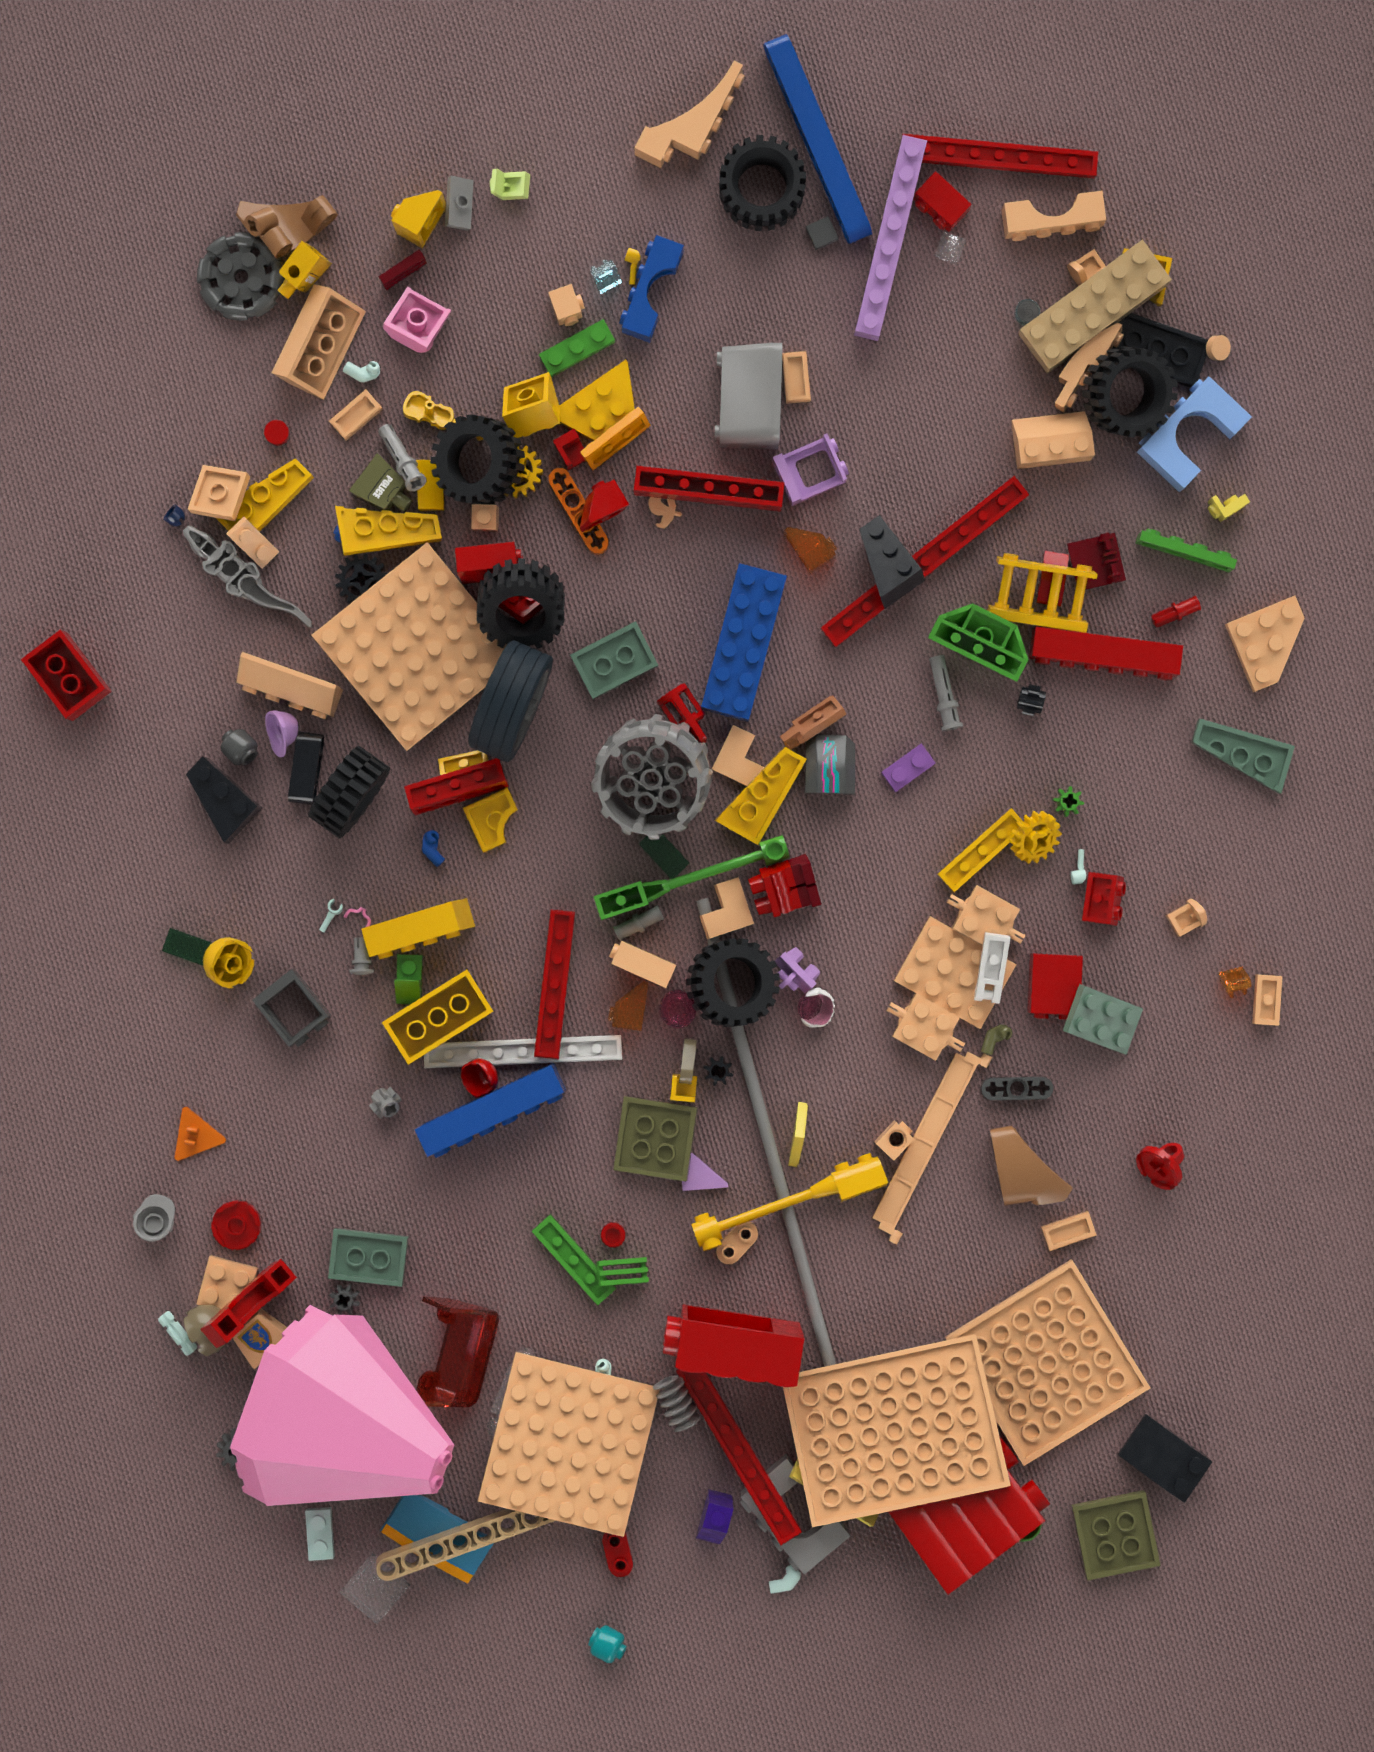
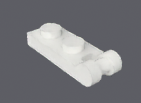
[974,932,1011,1004]

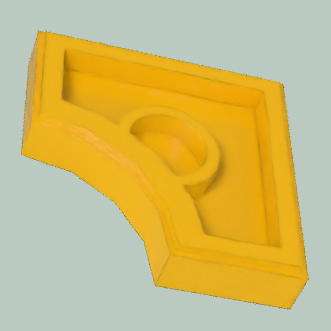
[463,787,518,853]

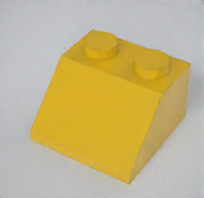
[391,190,446,248]
[502,372,560,438]

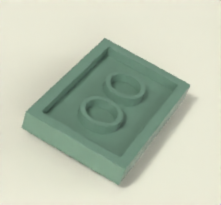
[570,621,658,699]
[1063,984,1143,1055]
[328,1228,409,1287]

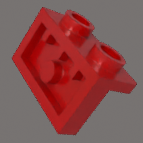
[1082,872,1126,926]

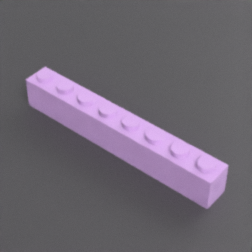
[854,135,927,341]

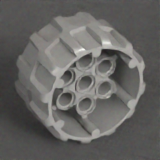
[591,714,713,840]

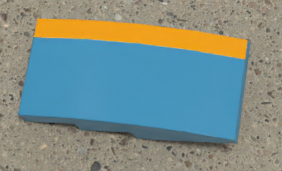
[380,1495,494,1584]

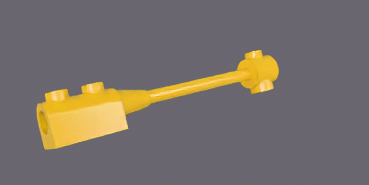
[691,1153,888,1251]

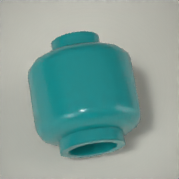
[588,1625,627,1664]

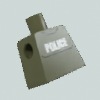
[349,453,413,512]

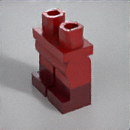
[748,854,822,917]

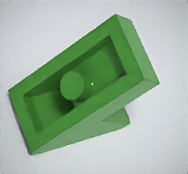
[394,954,423,1004]

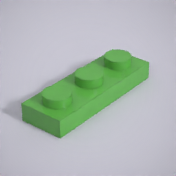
[539,319,616,378]

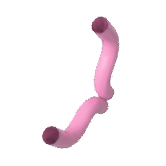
[343,907,371,927]

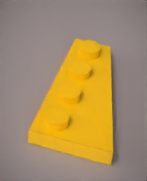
[216,458,314,532]
[335,506,442,556]
[714,747,807,845]

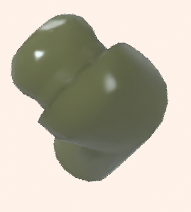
[981,1024,1013,1055]

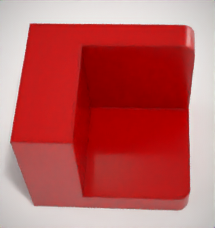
[553,429,585,470]

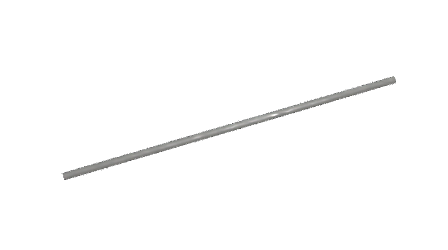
[696,898,836,1367]

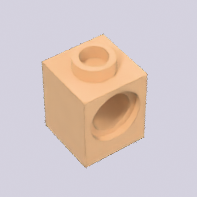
[874,1120,914,1160]

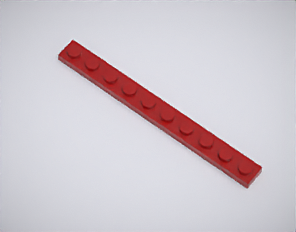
[820,476,1029,648]

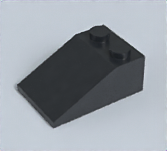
[1118,1414,1212,1503]

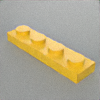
[937,808,1023,892]

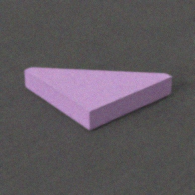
[682,1153,728,1191]

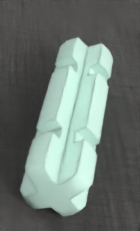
[158,1311,197,1356]

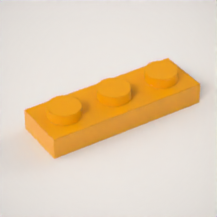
[580,407,651,470]

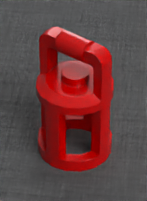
[656,683,707,744]

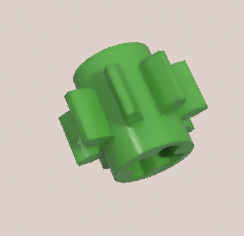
[1052,786,1084,817]

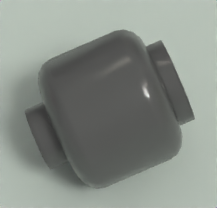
[221,729,258,766]

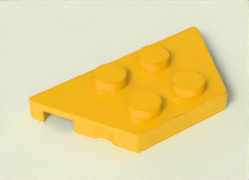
[559,359,635,441]

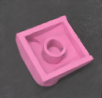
[383,287,451,353]

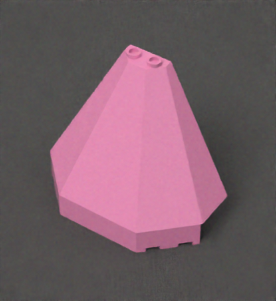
[230,1305,454,1506]

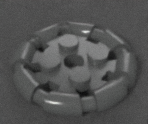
[197,232,285,321]

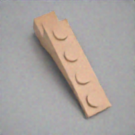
[634,61,745,168]

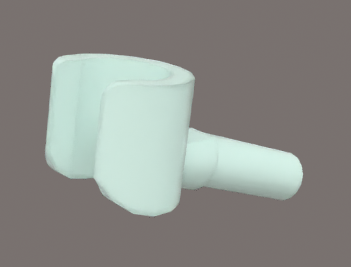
[1070,849,1086,885]
[319,899,343,932]

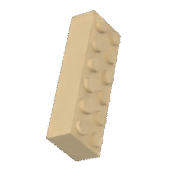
[1018,239,1172,374]

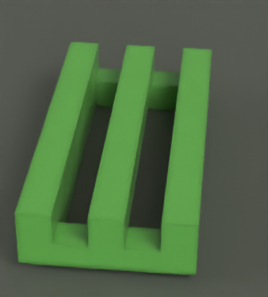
[597,1257,649,1287]

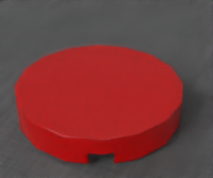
[211,1200,262,1250]

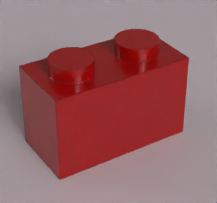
[913,171,972,232]

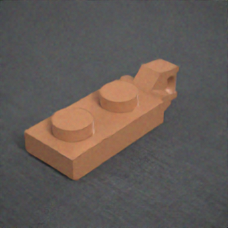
[780,695,847,750]

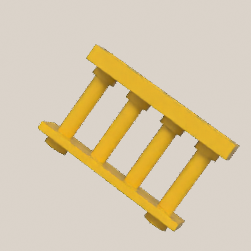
[987,553,1098,633]

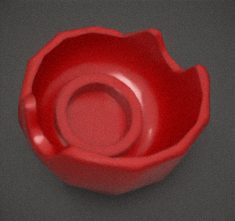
[461,1058,498,1098]

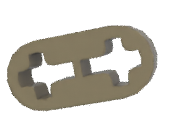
[679,1038,697,1084]

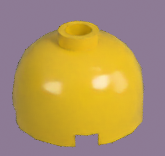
[203,937,254,989]

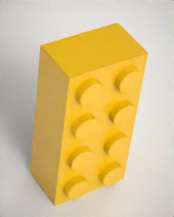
[382,970,494,1065]

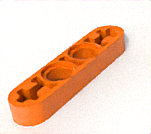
[549,468,609,555]

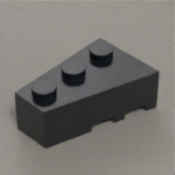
[859,515,925,609]
[186,756,263,844]

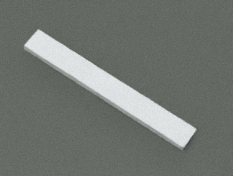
[424,1035,622,1068]

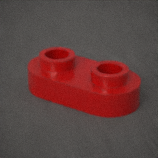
[602,1532,633,1577]

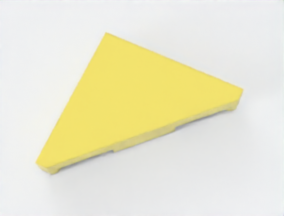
[788,1102,808,1167]

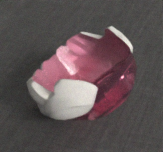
[798,987,835,1028]

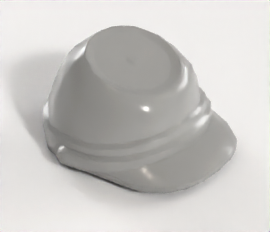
[133,1194,175,1242]

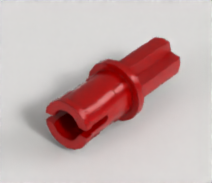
[1151,596,1201,628]

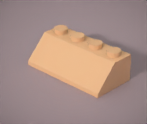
[272,284,366,400]
[237,652,343,719]

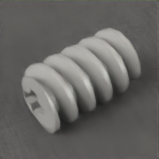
[653,1375,700,1432]

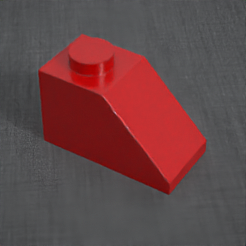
[580,479,629,532]

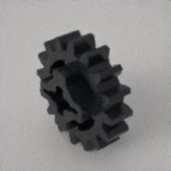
[335,553,388,604]

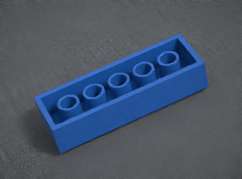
[701,563,787,722]
[415,1063,566,1158]

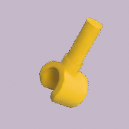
[625,248,641,285]

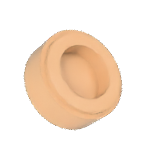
[1206,335,1231,361]

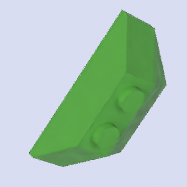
[928,603,1029,682]

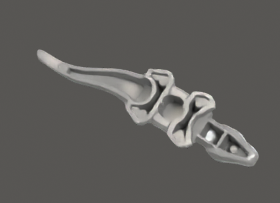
[183,526,312,628]

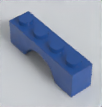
[619,235,684,343]

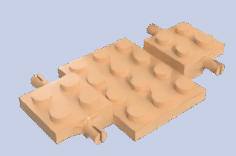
[886,885,1025,1061]

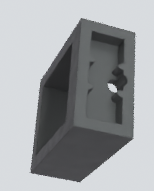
[252,969,331,1047]

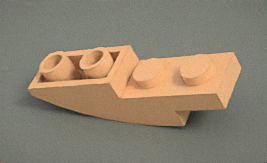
[1055,323,1124,412]

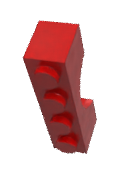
[200,1259,297,1348]

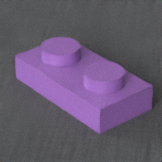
[881,743,936,792]

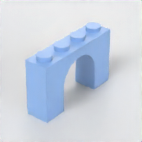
[1137,376,1252,492]

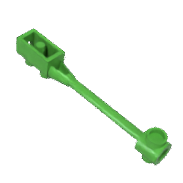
[593,835,790,920]

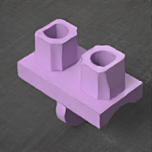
[775,947,820,994]

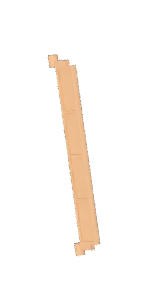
[872,1051,992,1244]

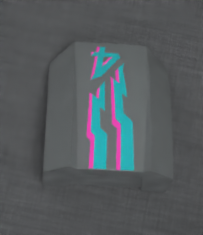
[804,735,855,795]

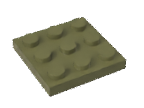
[613,1096,698,1182]
[1071,1490,1161,1580]

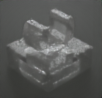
[934,231,967,265]

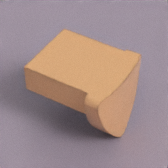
[1067,249,1105,286]
[1166,899,1207,937]

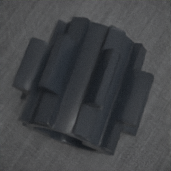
[1017,684,1046,716]
[703,1056,733,1086]

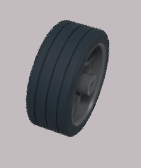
[468,641,553,762]

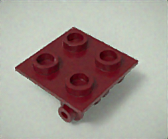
[1067,532,1126,590]

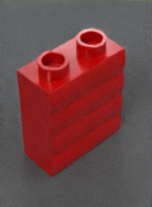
[663,1304,805,1387]
[888,1438,1050,1595]

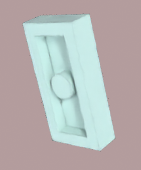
[305,1507,335,1561]

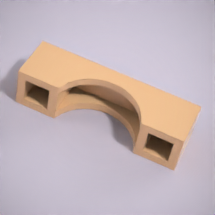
[1001,191,1106,241]

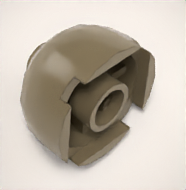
[184,1305,226,1356]

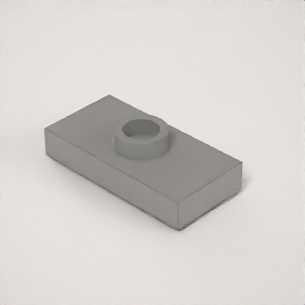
[445,176,474,231]

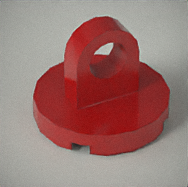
[1136,1142,1185,1190]

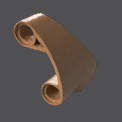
[236,195,338,258]
[990,1126,1073,1206]

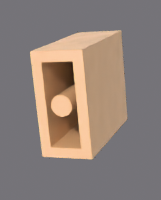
[609,941,676,988]

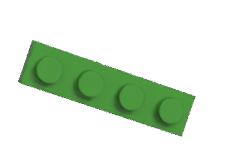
[1135,529,1237,572]
[532,1214,616,1305]

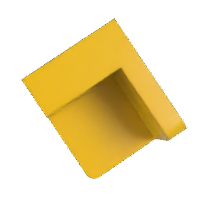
[670,1074,697,1102]

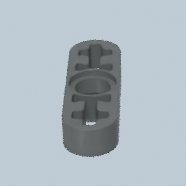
[980,1076,1054,1100]

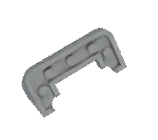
[714,343,782,449]

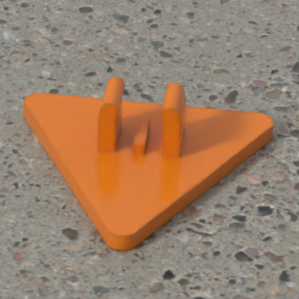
[174,1107,226,1161]

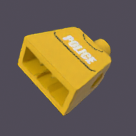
[277,241,332,299]

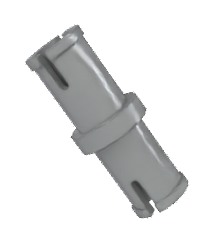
[613,905,664,941]

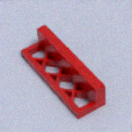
[404,758,509,816]

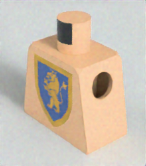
[233,1308,287,1369]

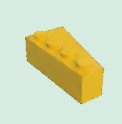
[361,898,476,960]

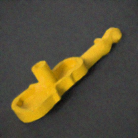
[403,391,484,441]

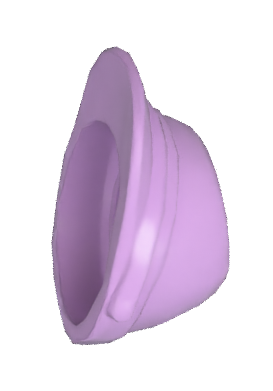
[265,710,298,757]

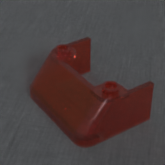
[415,1296,499,1407]

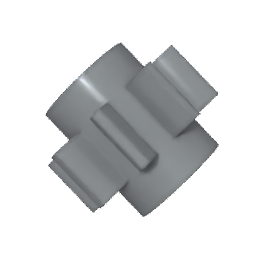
[369,1087,402,1119]

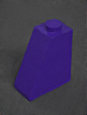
[696,1489,733,1544]

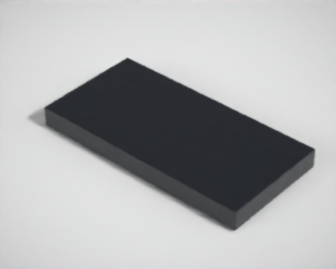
[1112,313,1208,388]

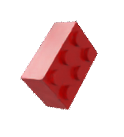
[21,629,112,721]

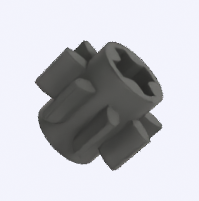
[329,1284,360,1315]

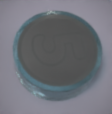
[1014,299,1040,325]

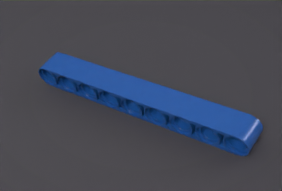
[763,34,872,244]

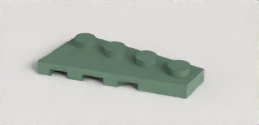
[1191,719,1295,794]

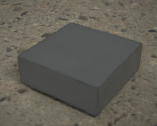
[806,216,838,251]

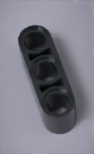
[288,731,324,805]

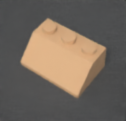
[1011,411,1095,469]

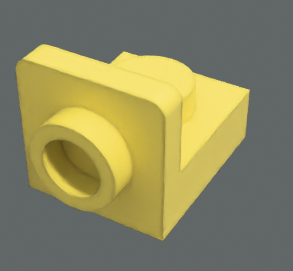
[1208,494,1250,522]

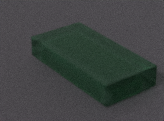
[639,834,690,879]
[162,928,213,966]

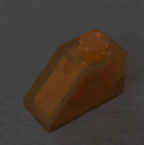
[783,527,837,574]
[608,981,649,1031]

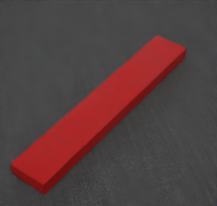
[534,909,576,1060]

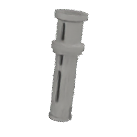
[378,424,426,491]
[929,655,963,731]

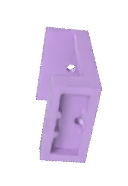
[772,434,849,506]

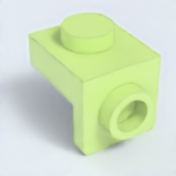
[490,169,530,200]

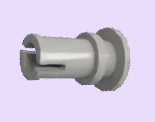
[349,937,374,975]

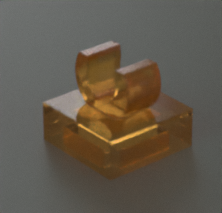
[1219,966,1252,998]

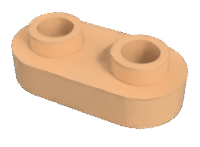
[716,1221,758,1264]

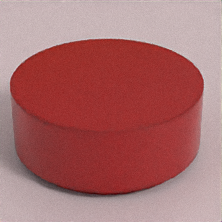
[264,420,290,446]
[601,1222,626,1248]

